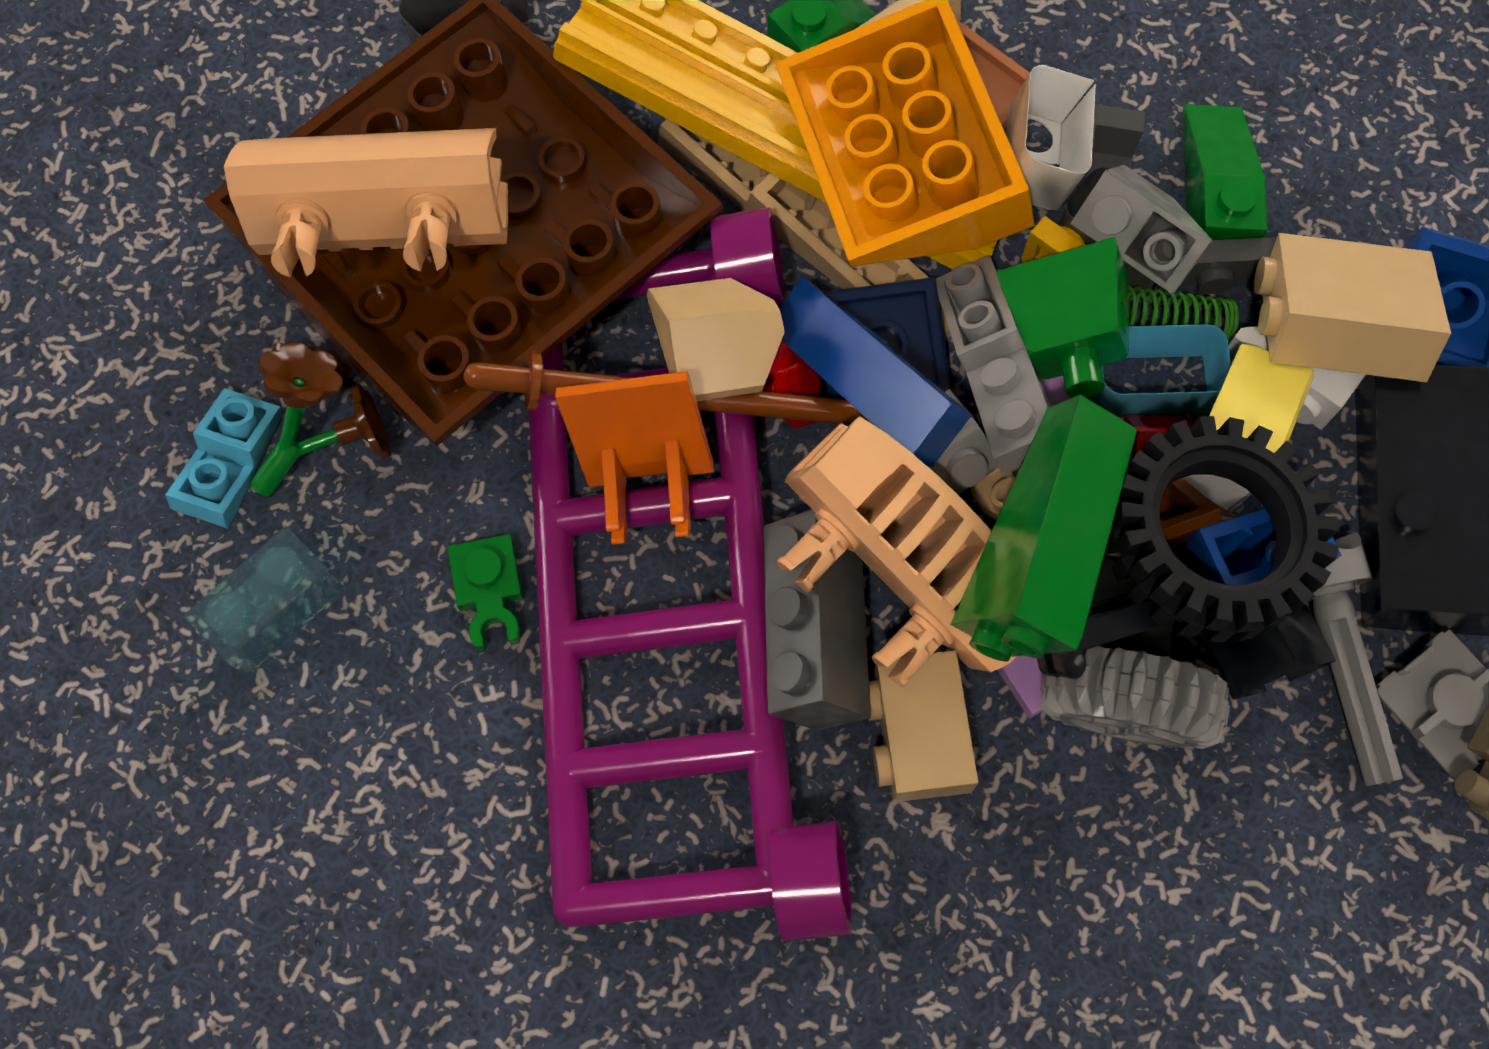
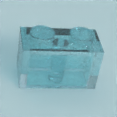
[183,525,346,678]

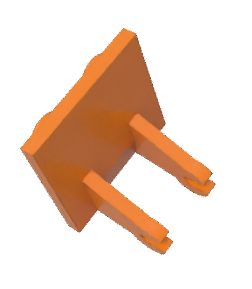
[555,371,714,545]

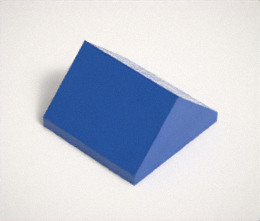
[1405,226,1489,367]

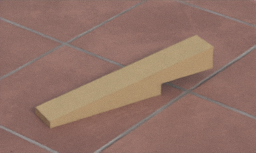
[658,119,949,336]

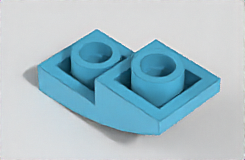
[166,388,282,529]

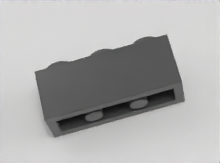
[763,510,871,731]

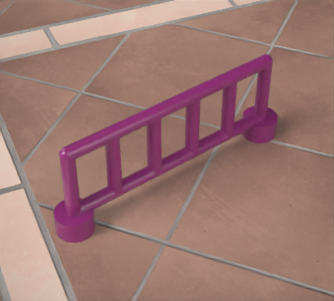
[528,207,852,941]

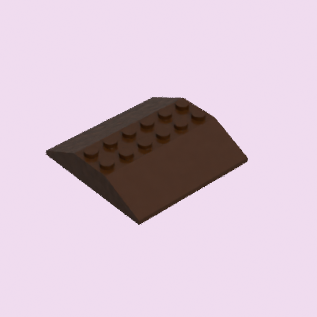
[203,0,723,447]

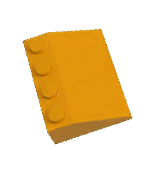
[775,0,1035,267]

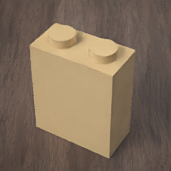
[1254,233,1451,382]

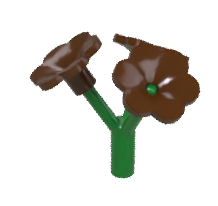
[250,341,391,497]

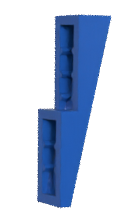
[779,277,972,468]

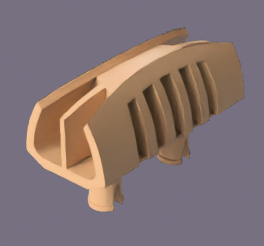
[224,128,508,277]
[777,416,1016,687]

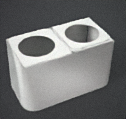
[1006,65,1096,211]

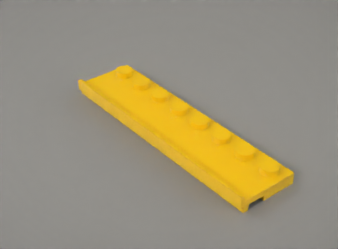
[553,0,997,270]

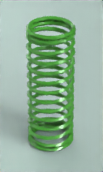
[1128,285,1239,344]

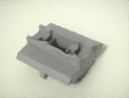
[1376,629,1489,780]

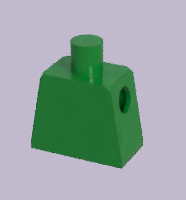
[996,237,1129,398]

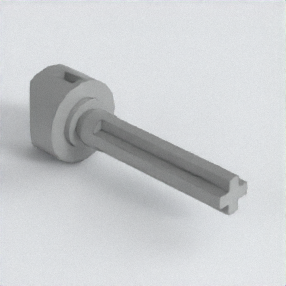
[1271,532,1403,786]

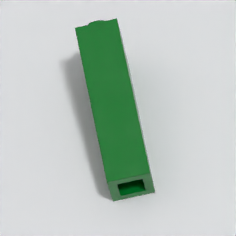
[950,395,1137,662]

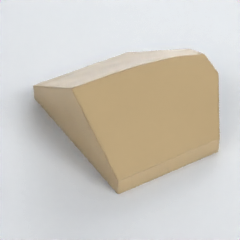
[647,278,785,402]

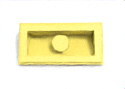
[1209,344,1315,453]

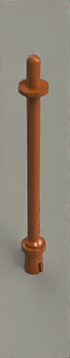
[463,351,968,425]

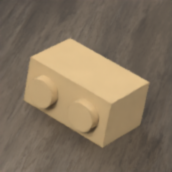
[868,650,978,802]

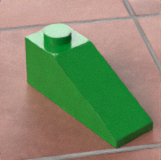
[1183,104,1267,240]

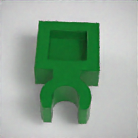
[447,534,523,652]

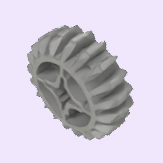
[1040,646,1230,750]

